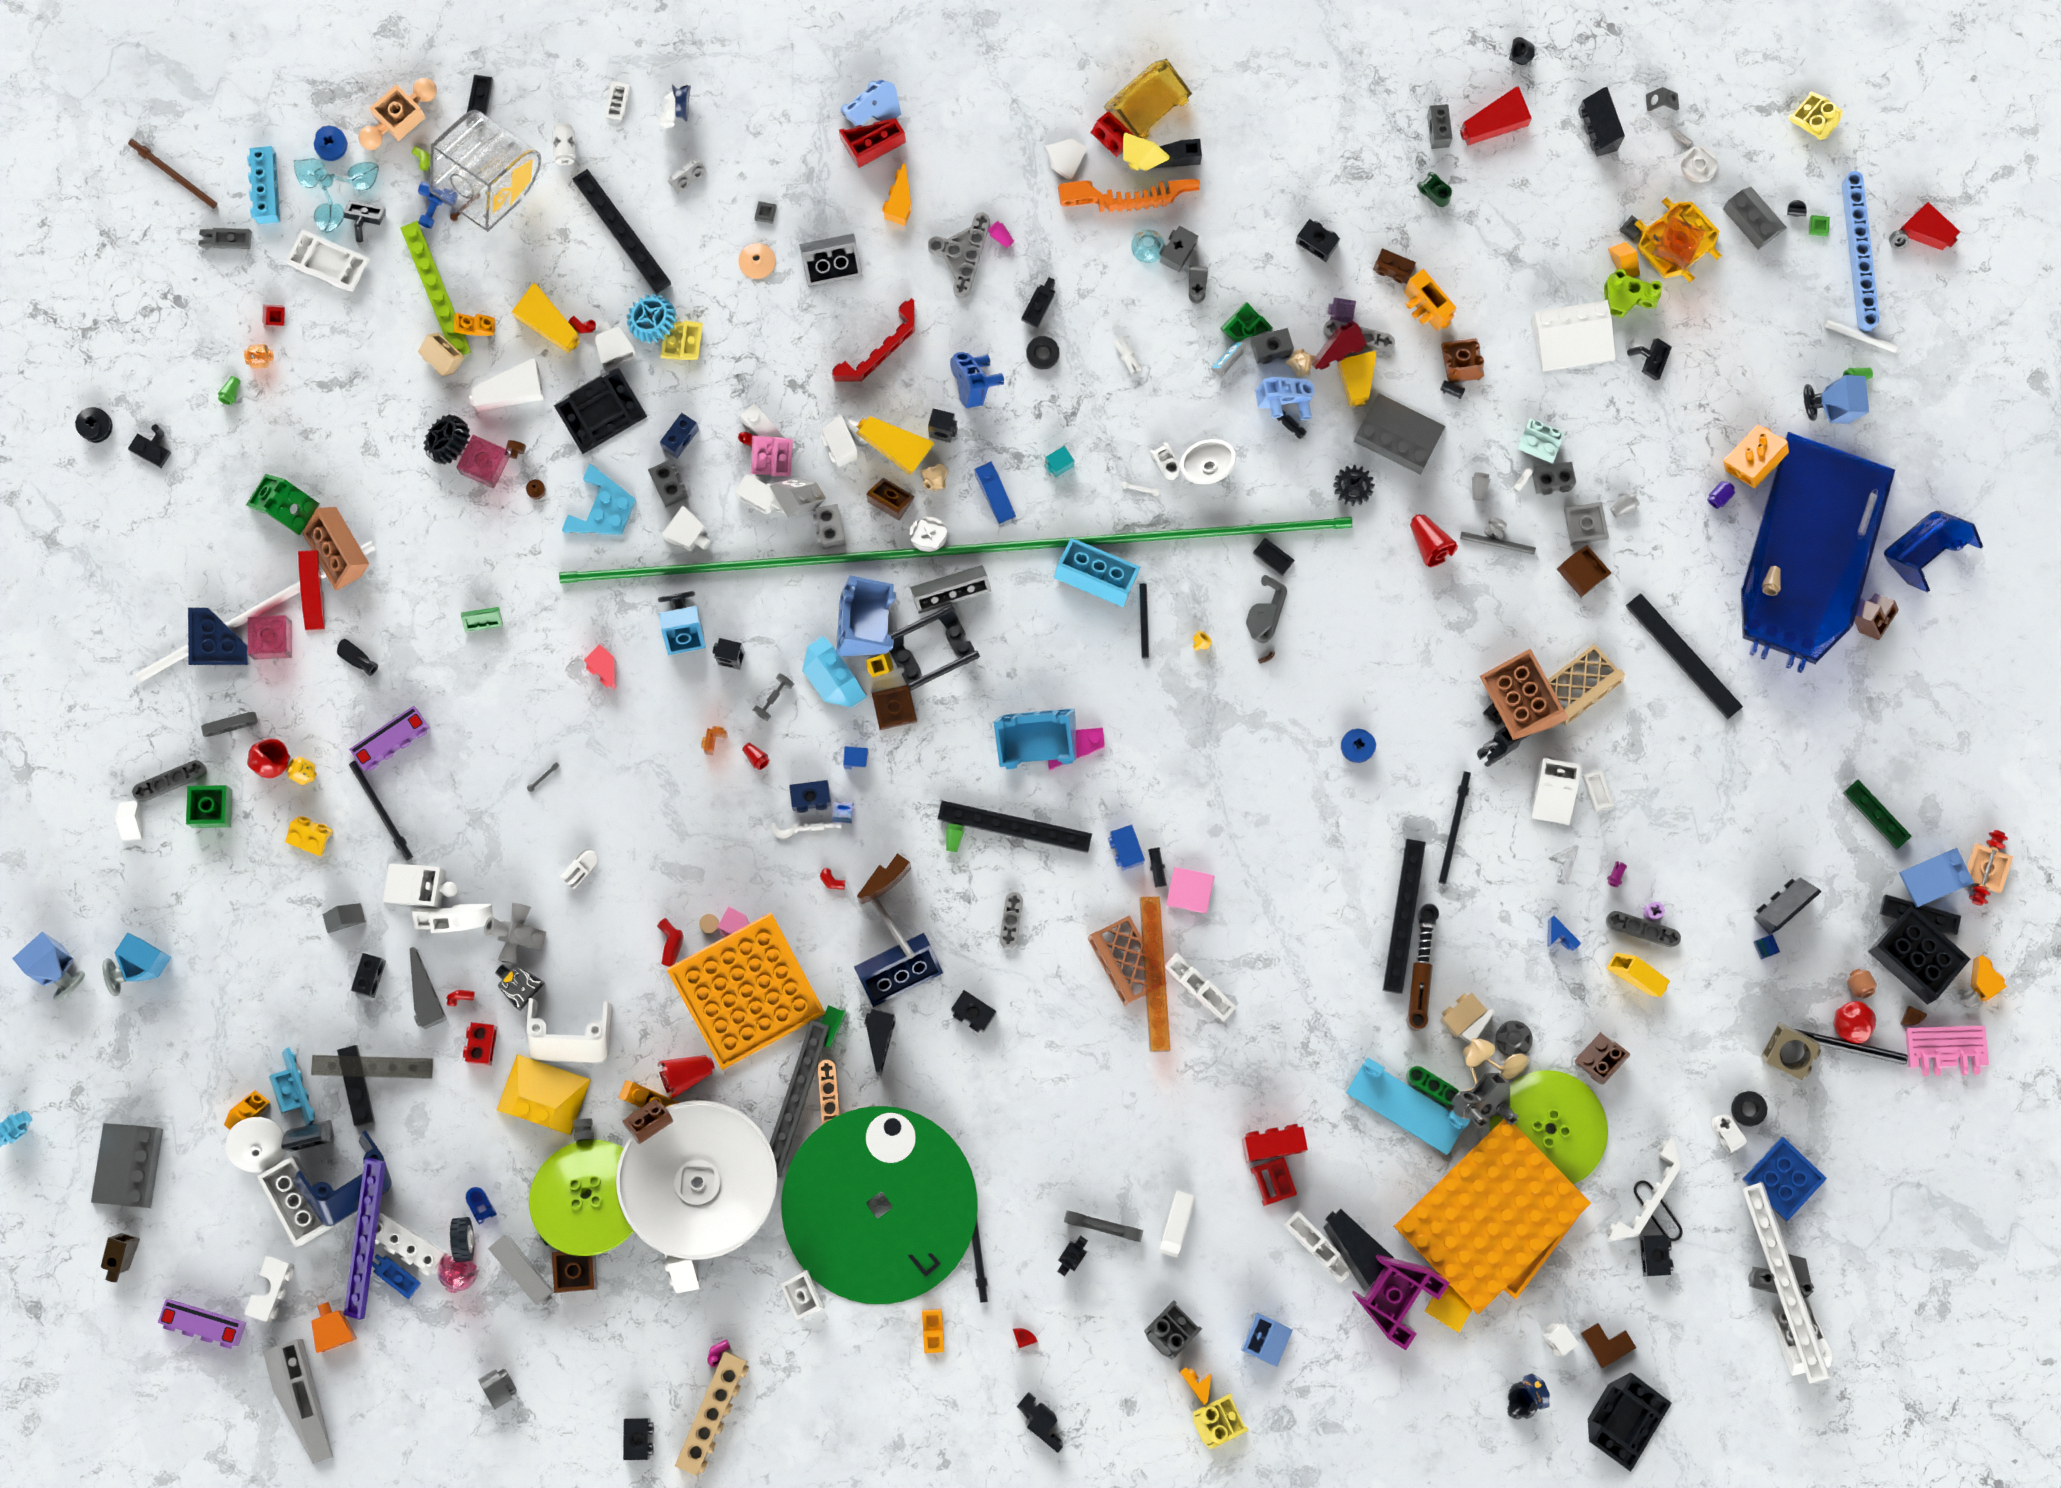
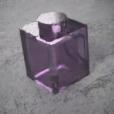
[1327,297,1356,323]

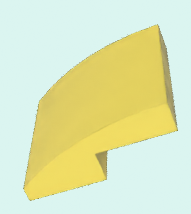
[660,321,703,360]

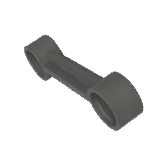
[1064,1210,1143,1242]

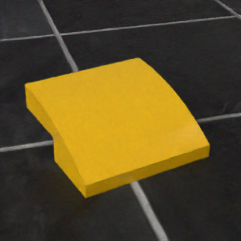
[1424,1285,1472,1333]

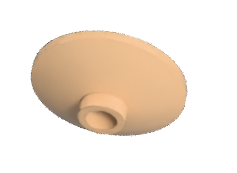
[739,243,776,279]

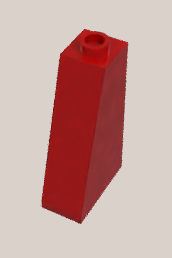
[1460,86,1532,146]

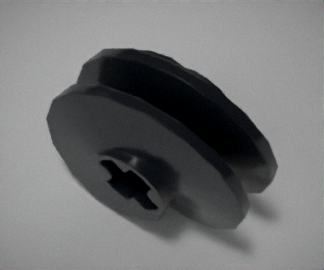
[75,407,113,443]

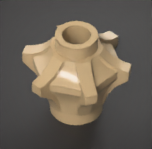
[1286,349,1315,377]
[920,464,948,492]

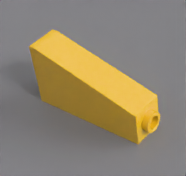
[512,282,579,354]
[856,416,934,475]

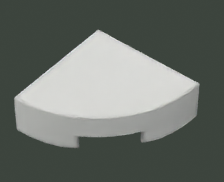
[1514,468,1533,491]

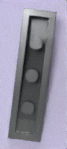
[409,947,447,1030]

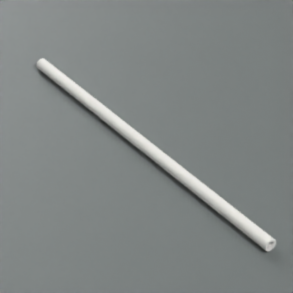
[135,541,375,682]

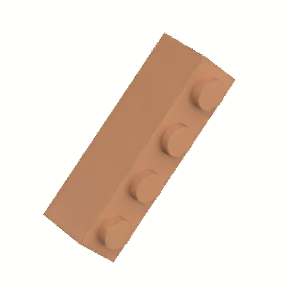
[302,507,369,590]

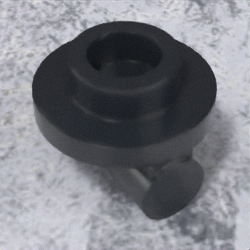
[1787,200,1807,217]

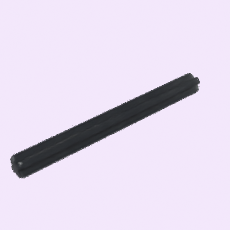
[1795,1029,1908,1065]

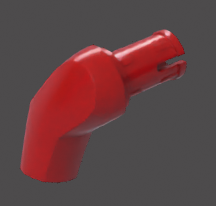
[657,918,684,967]

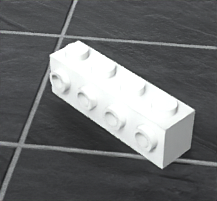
[375,1212,448,1276]

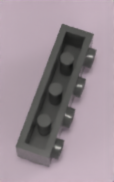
[910,565,991,614]

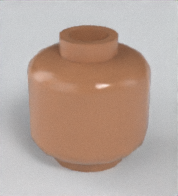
[1847,969,1877,999]

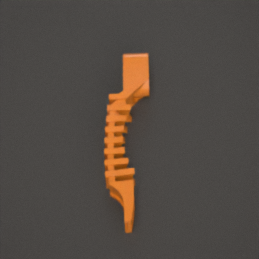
[1058,179,1200,212]

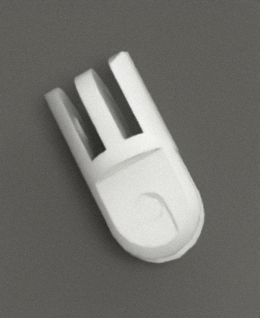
[560,849,598,889]

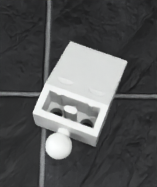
[383,864,458,908]

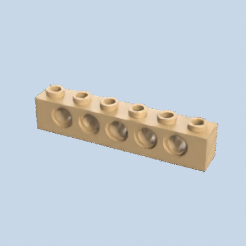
[675,1352,749,1476]

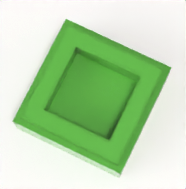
[1809,215,1830,236]

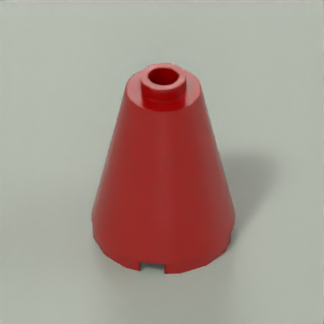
[1410,514,1458,567]
[657,1055,715,1099]

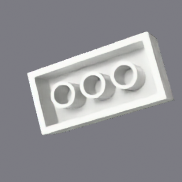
[257,1156,335,1247]

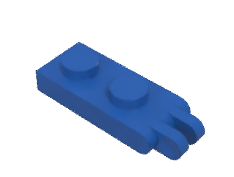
[372,1254,422,1299]

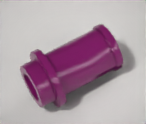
[1607,861,1627,887]

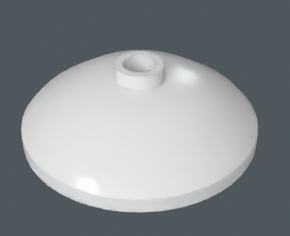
[1180,439,1236,484]
[225,1117,286,1172]

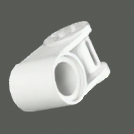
[1150,442,1180,480]
[1711,1115,1747,1154]

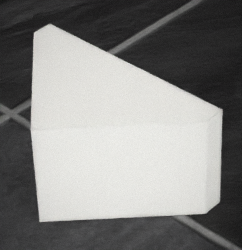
[115,800,143,841]

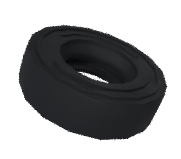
[1026,336,1059,370]
[1731,1091,1768,1127]

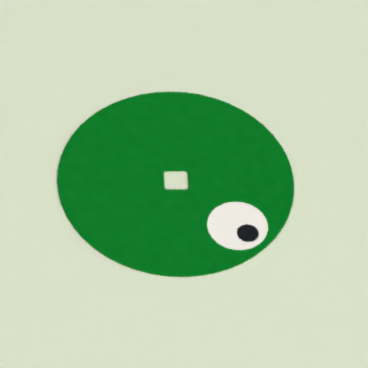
[781,1106,978,1304]

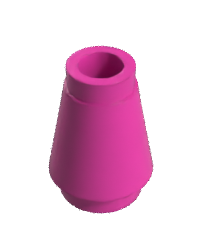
[988,221,1014,248]

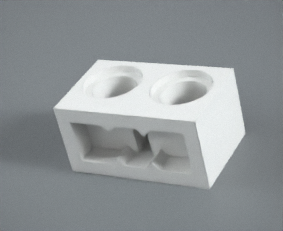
[1541,1323,1579,1356]

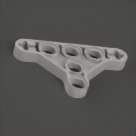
[928,212,990,298]

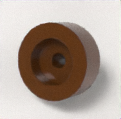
[506,440,526,459]
[526,479,546,500]

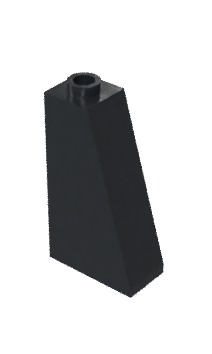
[1323,1209,1394,1291]

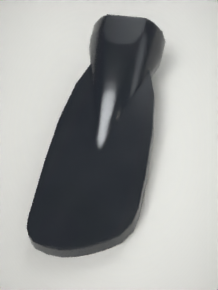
[337,639,378,676]

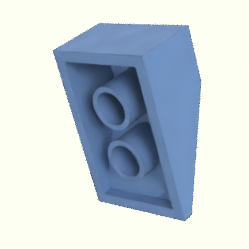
[1899,848,1974,908]

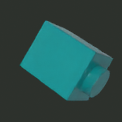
[1044,445,1075,478]

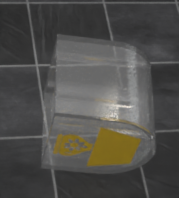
[429,110,541,232]

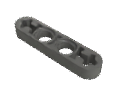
[132,760,207,802]
[1606,911,1681,948]

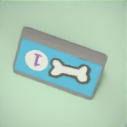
[1211,342,1246,377]

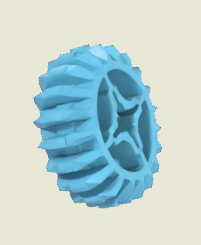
[627,294,677,344]

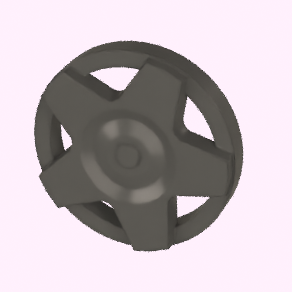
[1495,1021,1533,1057]

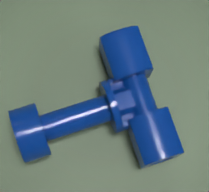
[418,181,458,229]

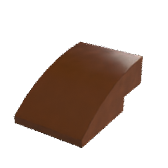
[857,853,911,904]

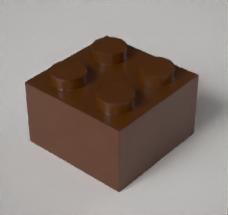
[552,1251,598,1293]

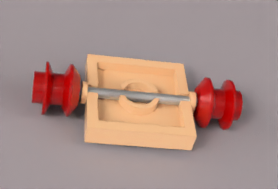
[1967,830,2013,906]

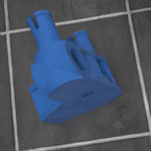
[950,352,1004,408]

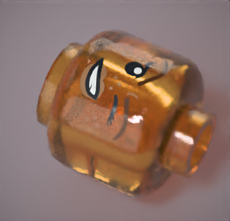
[244,344,274,369]

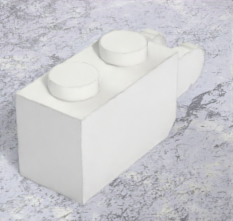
[735,474,785,514]

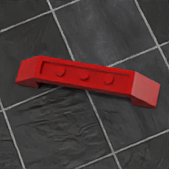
[832,298,915,382]

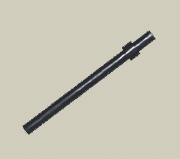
[349,761,413,861]
[1438,771,1471,884]
[972,1220,988,1303]

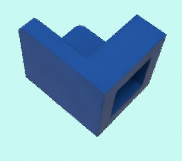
[843,746,869,769]

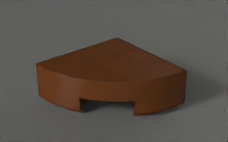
[1900,1006,1927,1026]

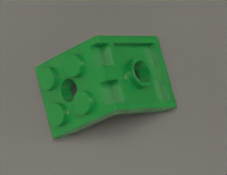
[246,474,320,535]

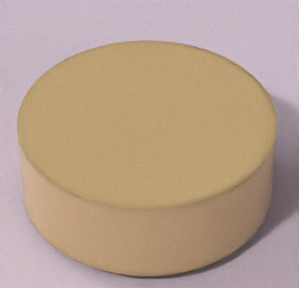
[699,914,719,934]

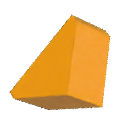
[1608,242,1640,278]

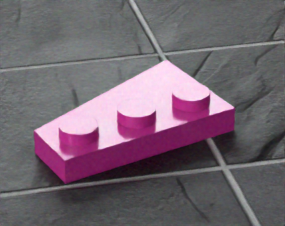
[1048,728,1105,771]

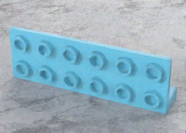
[1346,1058,1470,1155]

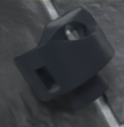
[1509,37,1535,65]

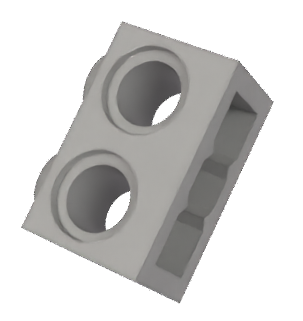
[813,504,846,549]

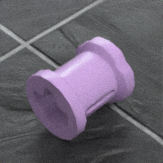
[1643,902,1665,922]

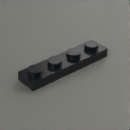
[1879,895,1961,935]
[337,1045,375,1126]

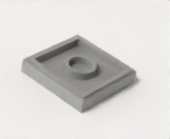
[1564,502,1609,545]

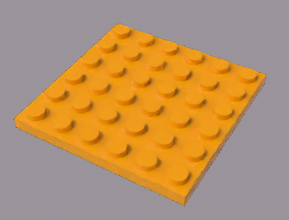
[666,913,826,1070]

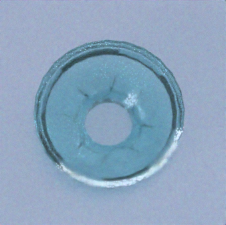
[1131,229,1165,263]

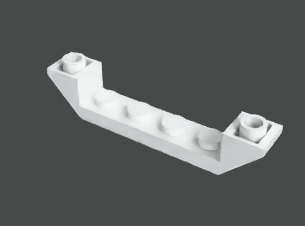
[1607,1138,1681,1242]

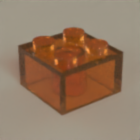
[1652,216,1705,271]

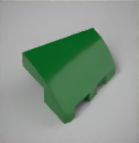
[1220,302,1273,342]

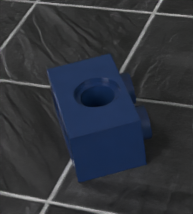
[660,412,699,459]
[789,780,831,813]

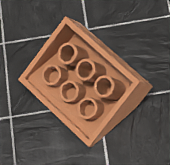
[1480,649,1569,740]

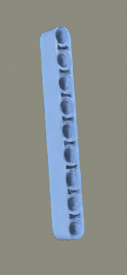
[1842,171,1880,333]

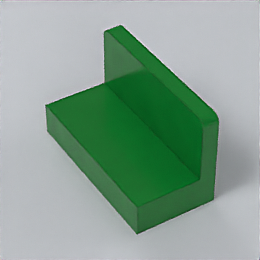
[820,1005,847,1049]

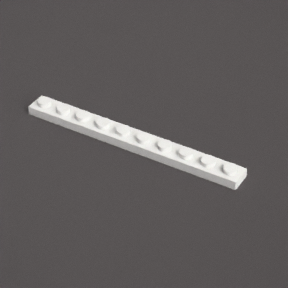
[1742,1182,1831,1384]

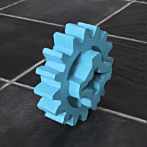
[0,1111,33,1147]

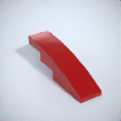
[298,550,325,630]

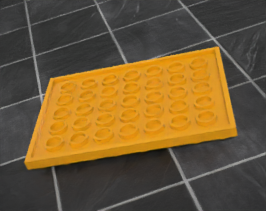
[1393,1118,1591,1315]

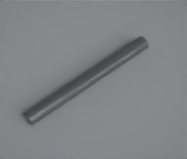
[1460,532,1536,555]

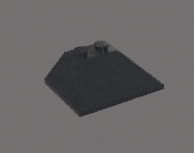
[553,368,647,454]
[1588,1372,1672,1472]

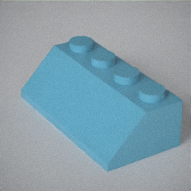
[1054,538,1141,607]

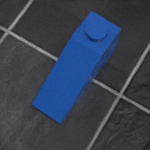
[974,461,1016,524]

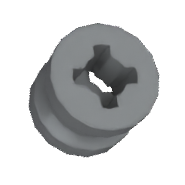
[1484,517,1507,540]

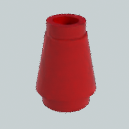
[742,742,770,770]

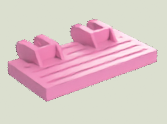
[1905,1026,1989,1076]

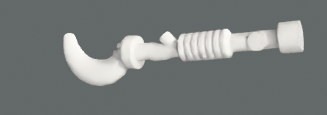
[771,821,842,839]

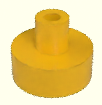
[1193,631,1212,651]

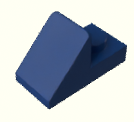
[1547,915,1582,951]

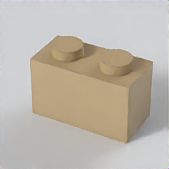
[418,332,465,376]
[1440,993,1487,1038]

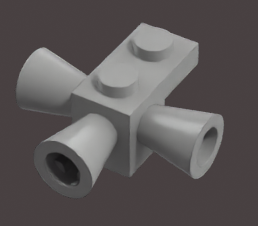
[484,903,546,964]

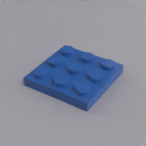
[1742,1137,1827,1221]

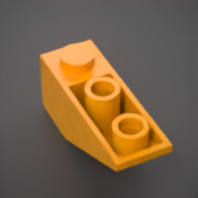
[882,163,912,226]
[618,1080,680,1108]

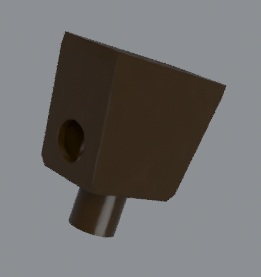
[101,1233,140,1282]

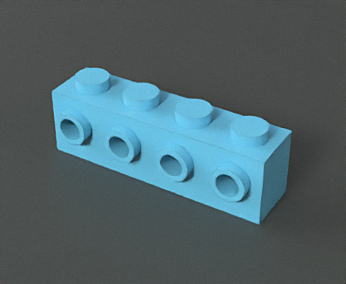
[247,146,280,224]

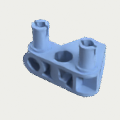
[841,80,901,127]
[1255,377,1315,420]

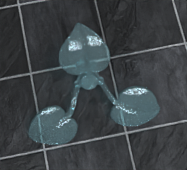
[294,158,379,233]

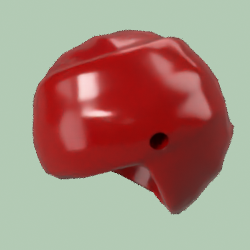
[247,738,290,779]
[1833,1001,1876,1043]

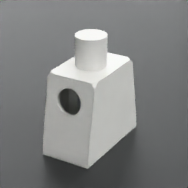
[595,321,637,370]
[662,506,710,552]

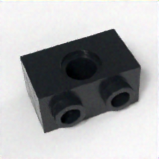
[1295,219,1340,262]
[928,408,958,443]
[951,990,997,1033]
[1639,1235,1674,1277]
[623,1418,654,1460]

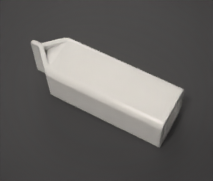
[1159,1190,1195,1258]

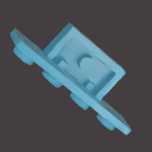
[269,1047,315,1126]

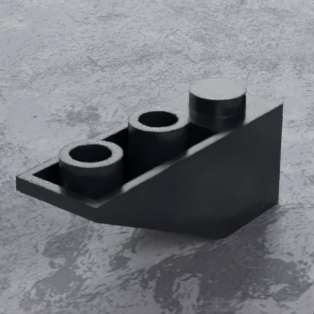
[1151,139,1202,169]

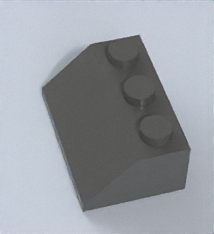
[1723,187,1787,250]

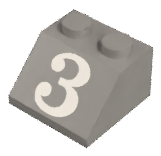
[769,477,826,517]

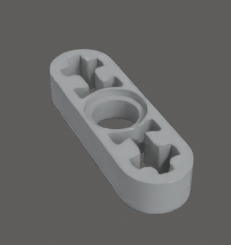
[1000,892,1023,949]

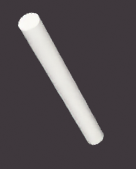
[1825,320,1898,353]

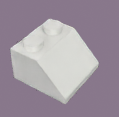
[820,415,858,468]

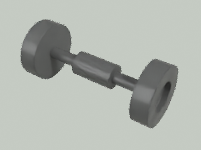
[752,673,794,721]

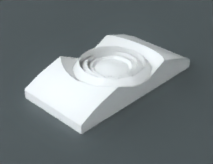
[285,230,369,292]

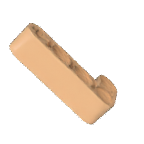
[818,1060,840,1125]

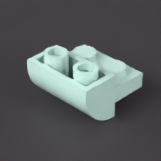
[1518,418,1565,464]

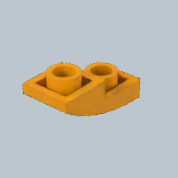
[454,313,495,336]

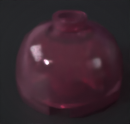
[437,1256,479,1293]

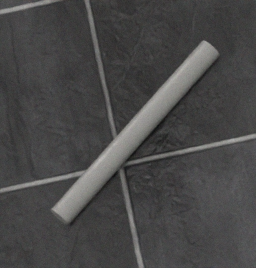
[872,899,915,959]

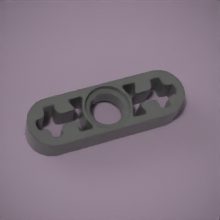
[201,712,258,737]

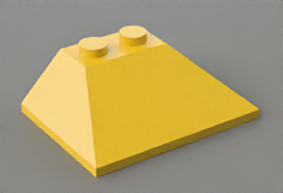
[496,1054,591,1136]

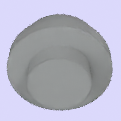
[1959,990,1980,1007]

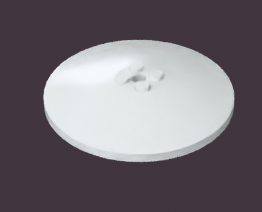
[616,1101,777,1260]

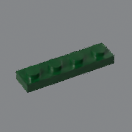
[1843,779,1912,850]

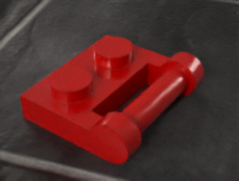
[1250,1157,1297,1206]

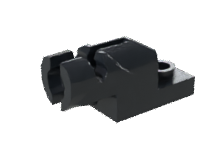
[1477,726,1532,767]
[1017,1392,1063,1453]

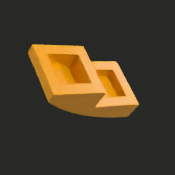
[922,1309,944,1354]

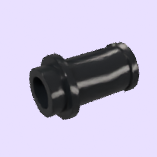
[1440,380,1465,399]

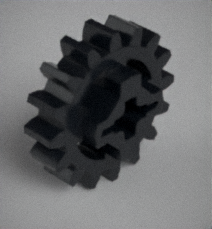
[1333,465,1375,506]
[1057,1235,1088,1277]

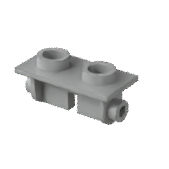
[668,158,706,194]

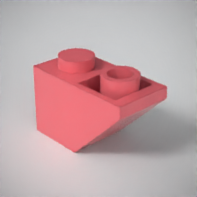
[584,644,617,689]

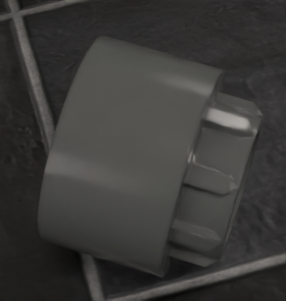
[478,1369,517,1410]

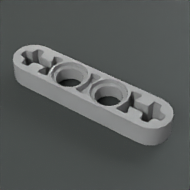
[1323,320,1395,352]

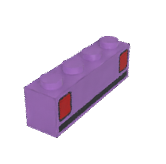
[349,706,430,771]
[158,1299,247,1349]

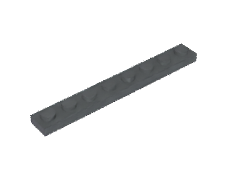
[769,1020,830,1178]

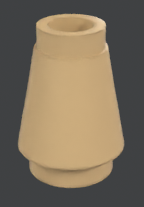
[1761,566,1781,596]

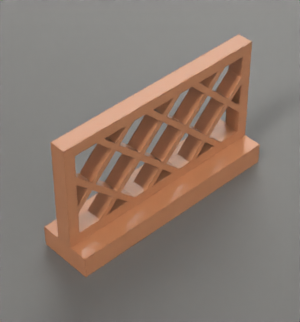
[1087,915,1167,1007]

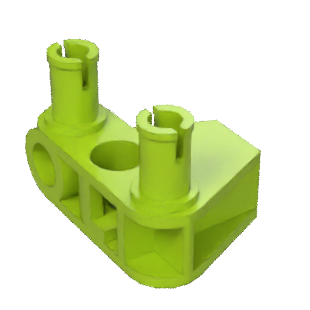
[1604,269,1662,318]

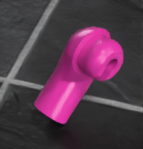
[707,1339,731,1368]

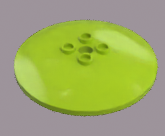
[1489,1070,1608,1184]
[529,1139,634,1256]

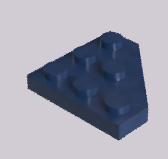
[188,608,248,665]

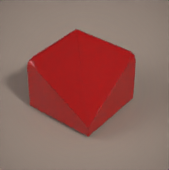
[262,304,285,326]

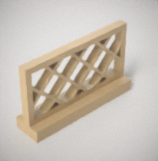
[1548,644,1626,726]

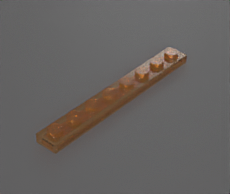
[1139,896,1170,1052]

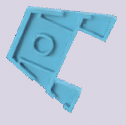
[562,464,636,535]

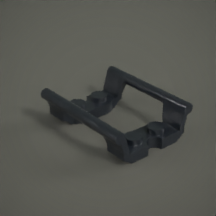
[889,605,980,691]

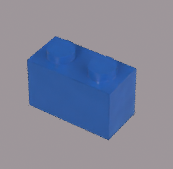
[1108,825,1145,871]

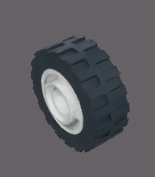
[450,1217,474,1263]

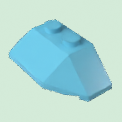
[802,636,867,708]

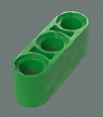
[1406,1066,1459,1106]

